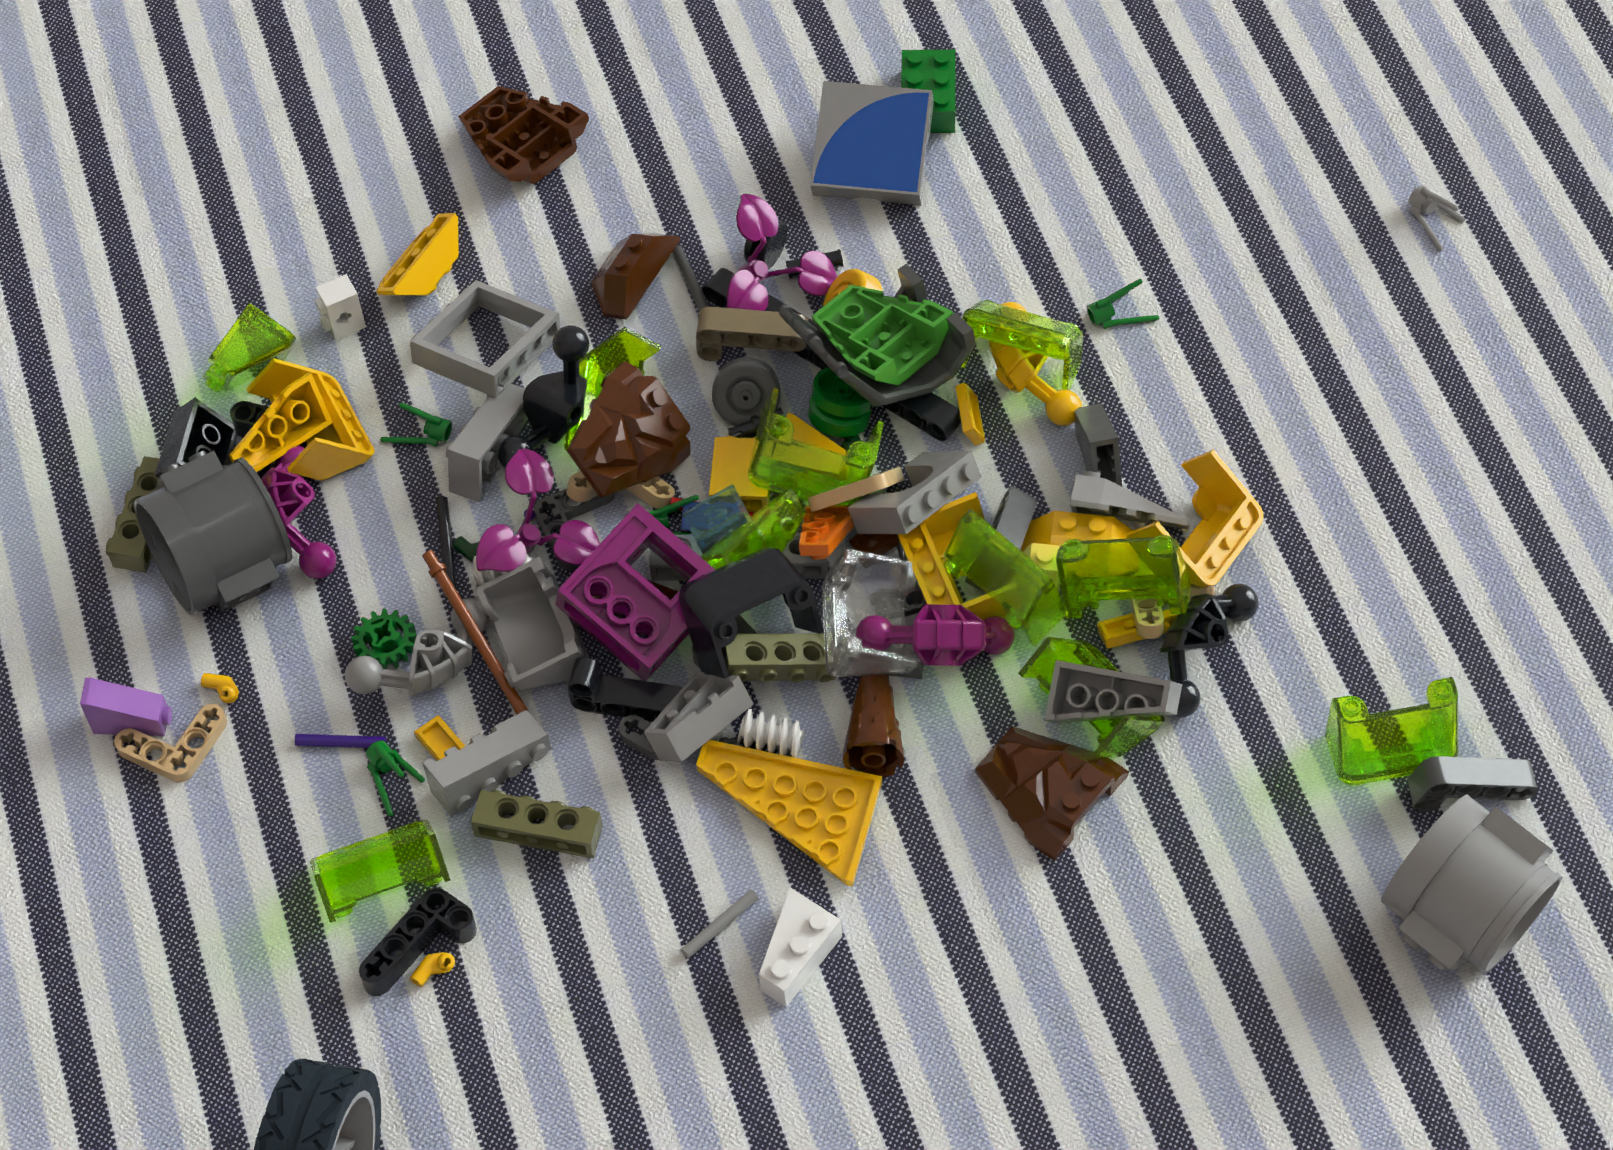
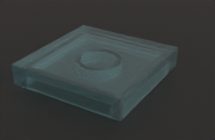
[683,485,752,550]

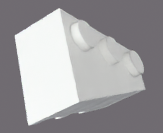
[759,887,842,1007]

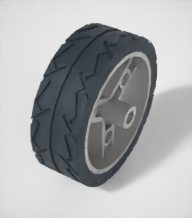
[254,1059,381,1150]

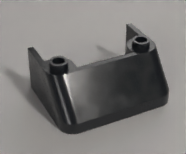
[679,547,824,678]

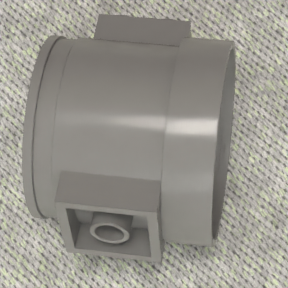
[1381,795,1563,975]

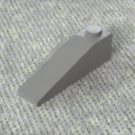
[1070,471,1189,529]

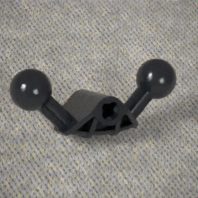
[498,325,589,469]
[1160,584,1259,718]

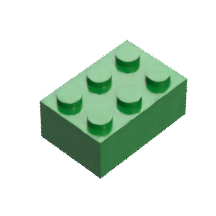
[901,50,955,133]

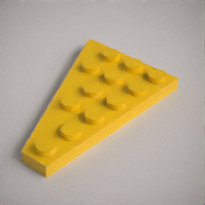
[696,740,882,887]

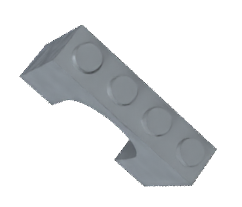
[848,451,981,534]

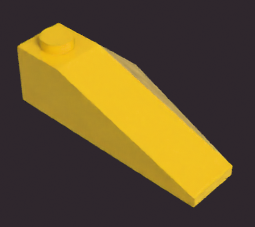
[229,373,333,472]

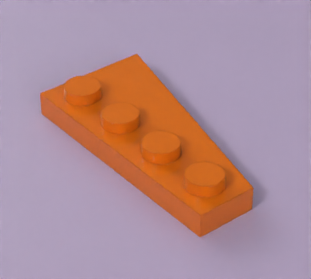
[799,505,855,560]

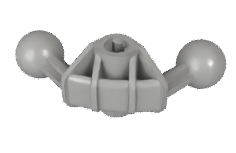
[345,598,489,697]

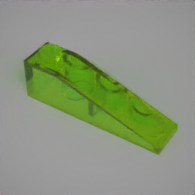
[701,488,806,570]

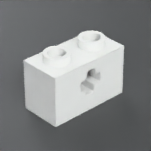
[314,274,366,341]

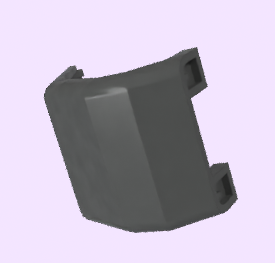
[779,264,976,407]

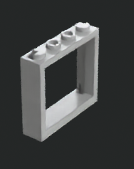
[410,280,560,398]

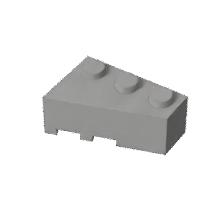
[644,674,754,762]

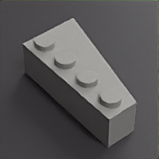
[446,384,528,502]
[1044,660,1182,723]
[422,710,551,817]

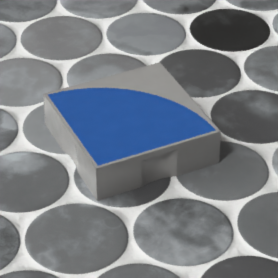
[810,81,934,205]

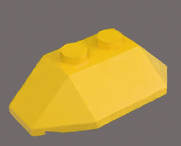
[376,213,459,296]
[1021,511,1140,579]

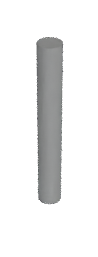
[681,890,759,959]

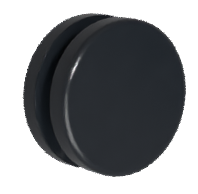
[744,219,787,269]

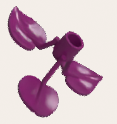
[727,194,837,311]
[476,449,600,572]

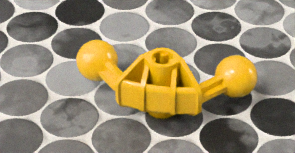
[989,302,1082,426]

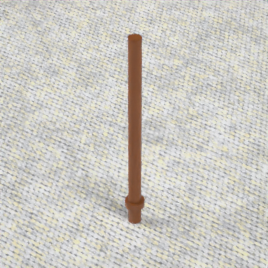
[422,550,530,714]

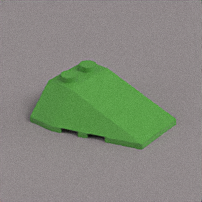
[812,285,953,385]

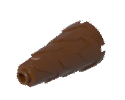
[843,663,905,778]

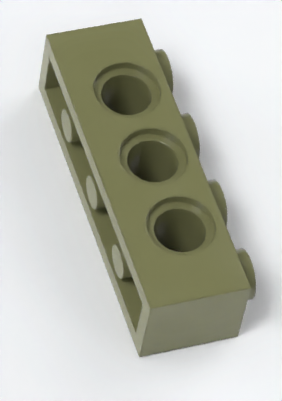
[106,456,160,573]
[721,634,844,683]
[471,790,603,859]

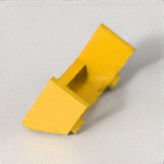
[246,358,375,480]
[1126,450,1263,588]
[898,492,1025,620]

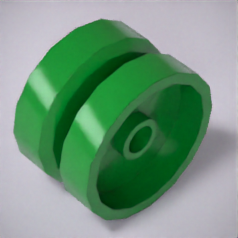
[808,367,873,437]

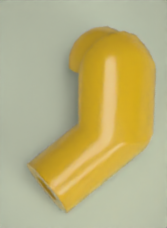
[201,673,239,703]
[409,952,455,987]

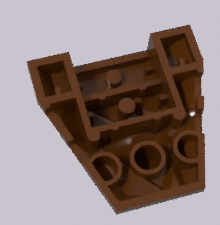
[458,86,589,184]
[566,361,690,498]
[975,726,1129,861]

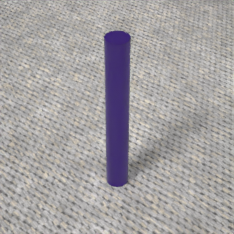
[295,734,387,748]

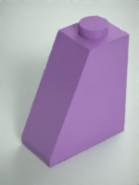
[80,678,172,736]

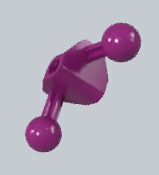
[261,445,337,579]
[855,604,1015,666]

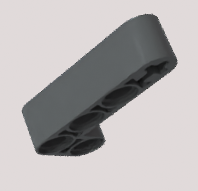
[965,486,1037,594]
[1407,756,1538,813]

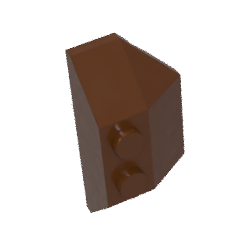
[590,233,680,320]

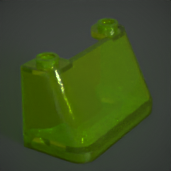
[203,303,296,393]
[1056,535,1191,619]
[1325,677,1459,785]

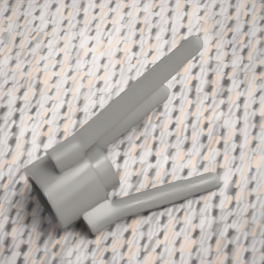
[1409,185,1465,251]

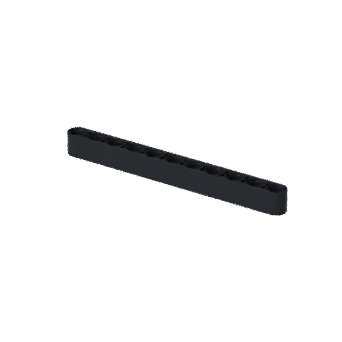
[702,268,962,441]

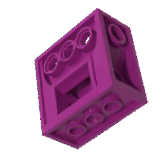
[555,503,715,681]

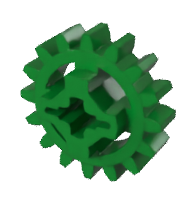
[351,608,417,669]

